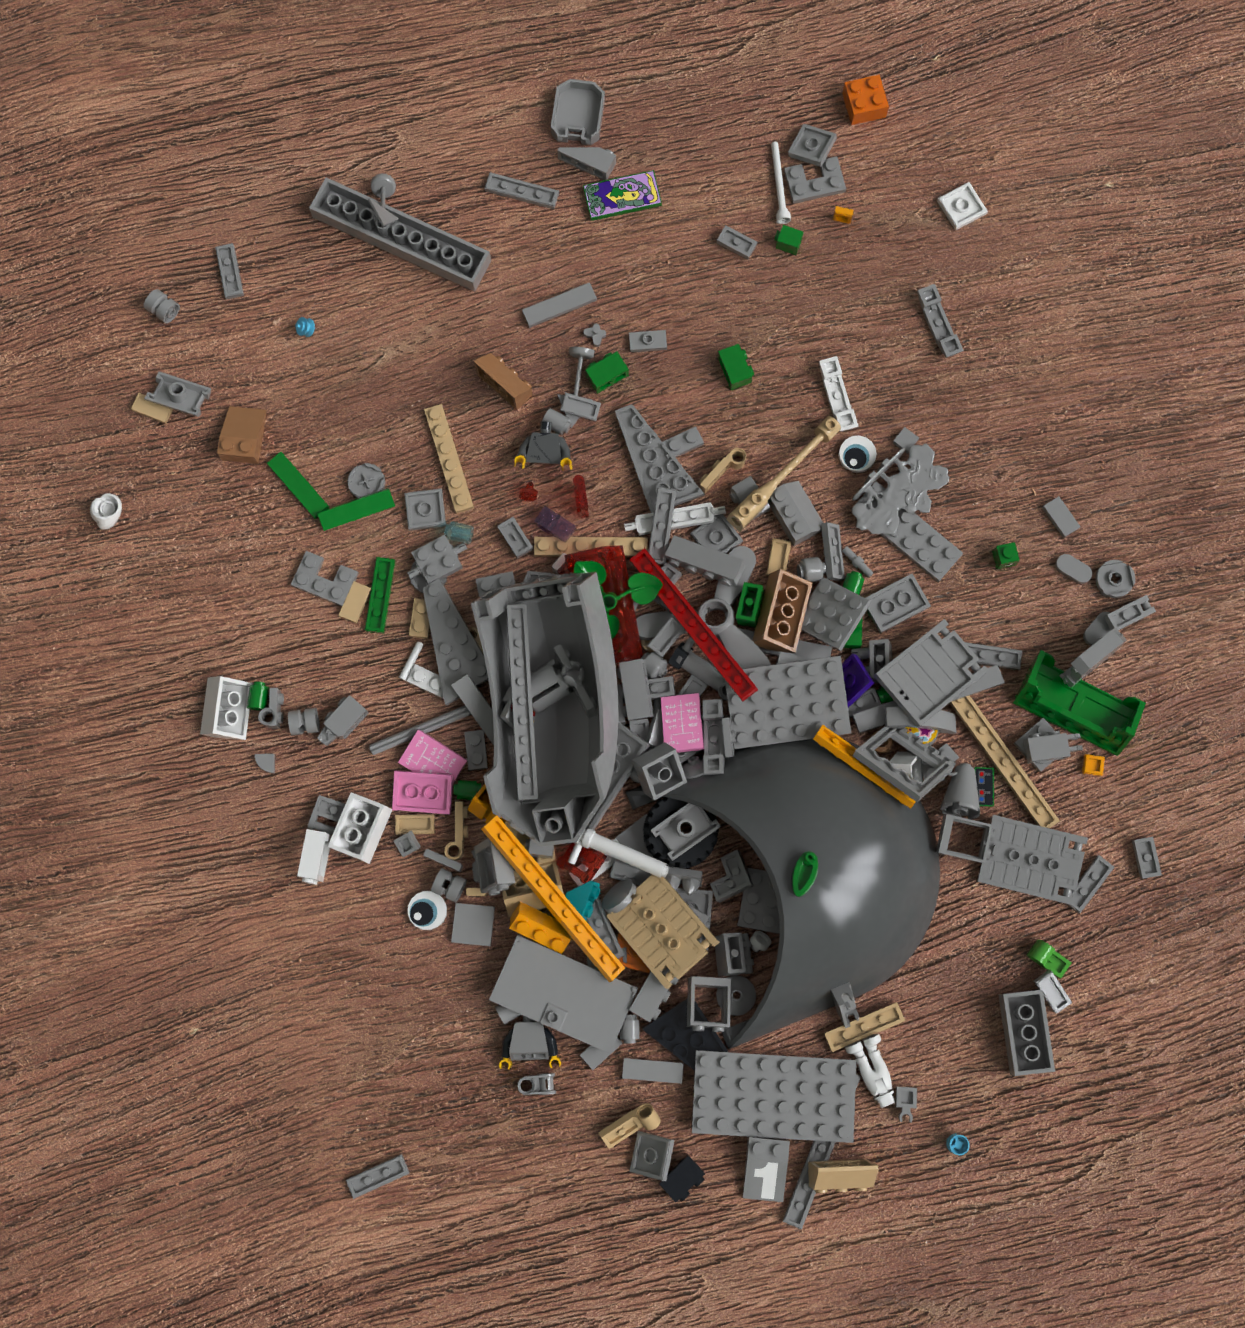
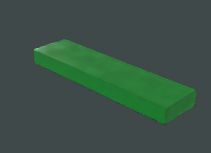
[267,452,330,519]
[317,488,395,531]
[365,557,396,634]

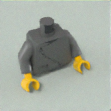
[514,421,573,471]

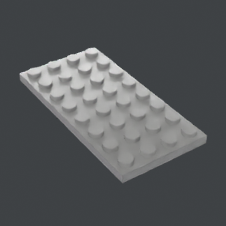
[691,1050,856,1143]

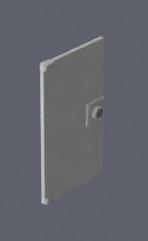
[489,935,638,1054]

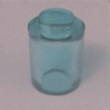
[444,521,474,545]

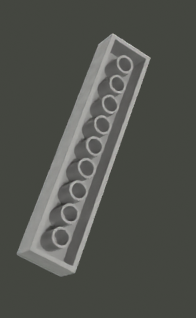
[309,177,491,292]

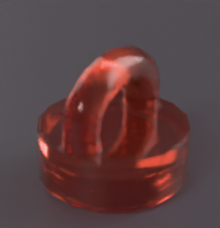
[519,482,538,501]

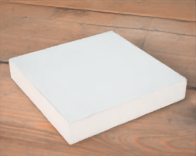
[937,182,988,231]

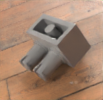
[852,639,892,683]

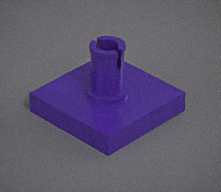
[842,653,874,708]

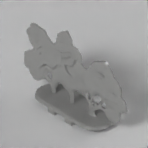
[852,444,949,535]

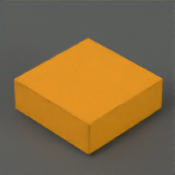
[833,206,854,224]
[1082,754,1105,777]

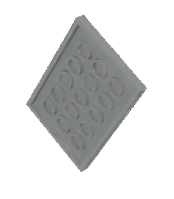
[725,656,851,749]

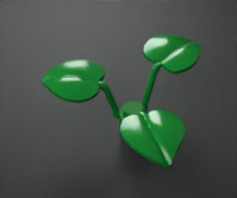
[574,561,663,639]

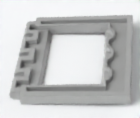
[853,727,954,802]

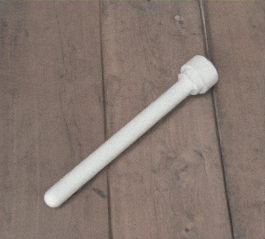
[771,141,791,224]

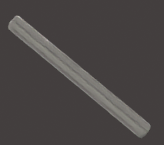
[369,706,472,755]

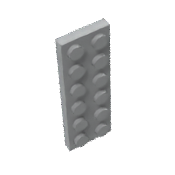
[851,482,963,582]

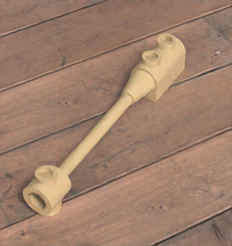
[726,416,841,532]

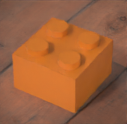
[842,74,889,125]

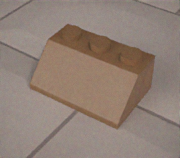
[474,353,532,410]

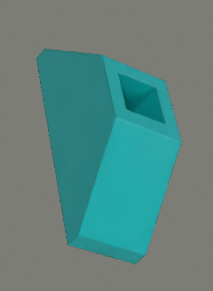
[565,881,600,937]

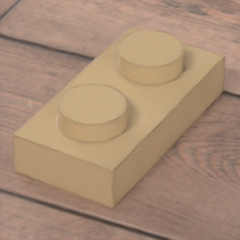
[409,598,430,639]

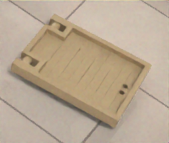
[606,875,720,989]

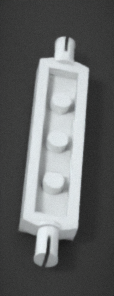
[624,502,726,536]

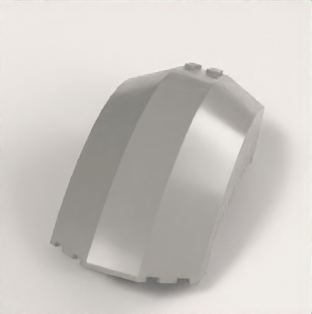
[471,572,618,846]

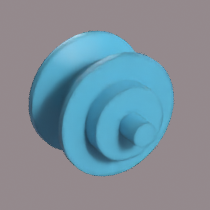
[295,317,315,337]

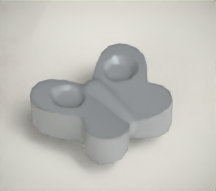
[583,323,606,347]

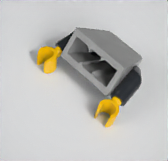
[499,1016,561,1070]

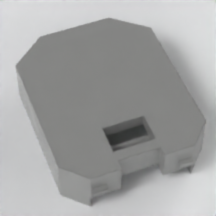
[551,79,605,145]
[1060,628,1127,688]

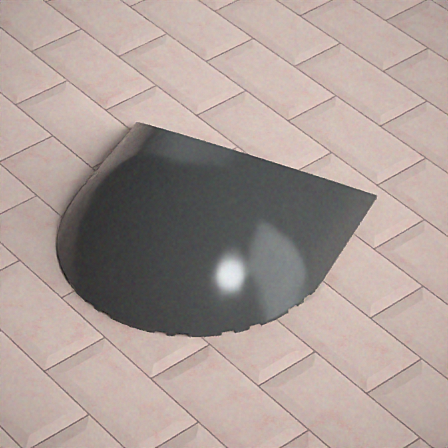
[626,739,940,1050]

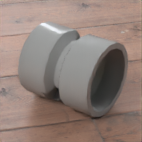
[144,289,180,324]
[288,707,320,736]
[431,868,467,903]

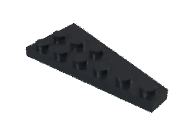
[642,999,729,1071]

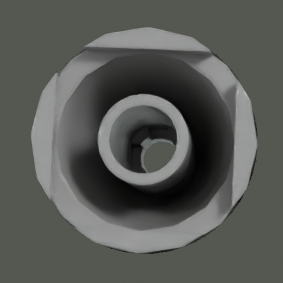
[940,763,980,819]

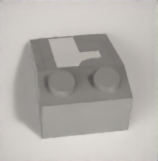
[743,1137,790,1202]

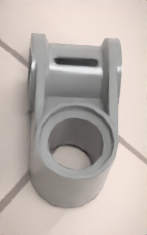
[517,1073,556,1095]

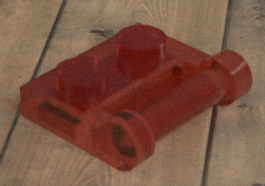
[573,475,589,518]
[556,843,607,884]

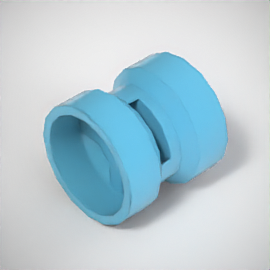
[946,1133,970,1155]

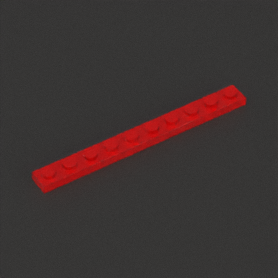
[630,548,758,702]

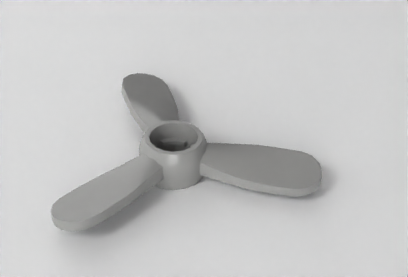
[634,546,771,669]

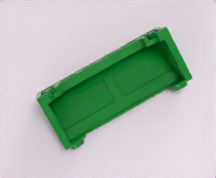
[1013,650,1146,756]

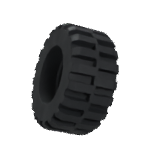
[643,797,719,869]

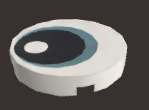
[839,435,877,473]
[408,891,447,930]

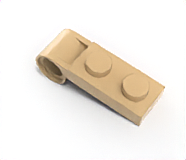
[699,448,746,494]
[444,802,468,861]
[598,1103,661,1149]

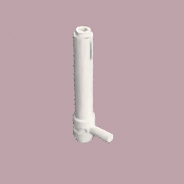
[568,828,670,878]

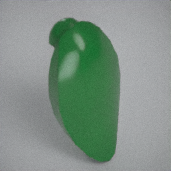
[792,851,818,897]

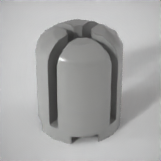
[531,658,574,712]

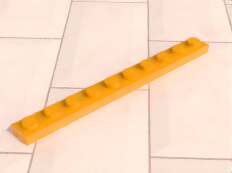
[481,815,625,982]

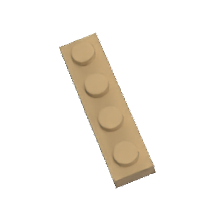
[823,1002,905,1052]

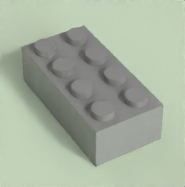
[998,990,1055,1076]

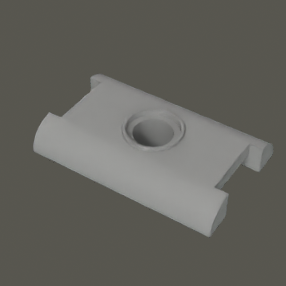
[144,372,211,417]
[651,803,721,861]

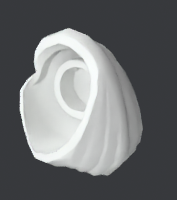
[90,493,122,530]

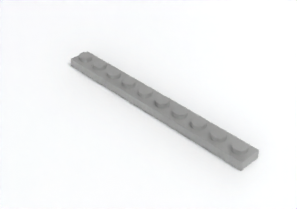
[506,604,538,801]

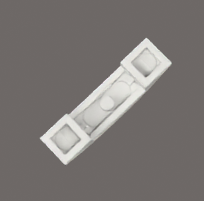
[819,356,858,432]

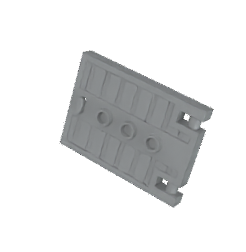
[874,619,989,728]
[977,815,1088,905]

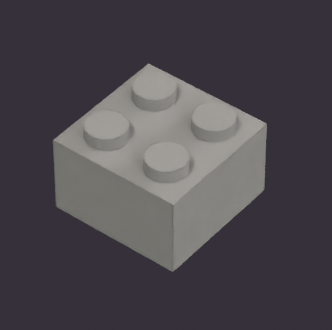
[632,742,687,800]

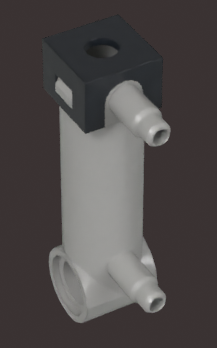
[668,637,728,700]

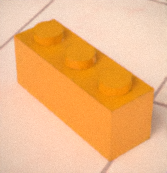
[509,901,571,954]

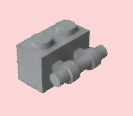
[715,932,754,977]

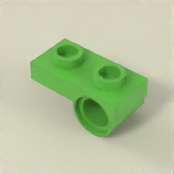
[1026,939,1072,979]

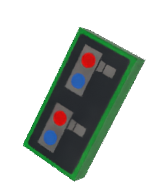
[974,767,994,807]

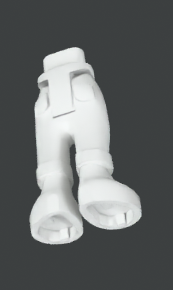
[845,1034,895,1108]

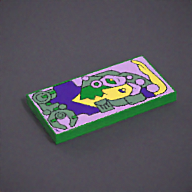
[583,170,662,221]

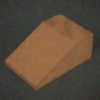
[217,406,267,464]

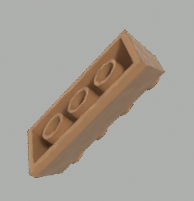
[752,569,813,653]

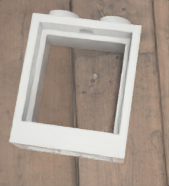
[297,829,332,885]

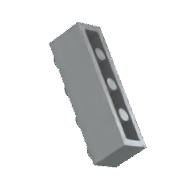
[665,535,746,587]

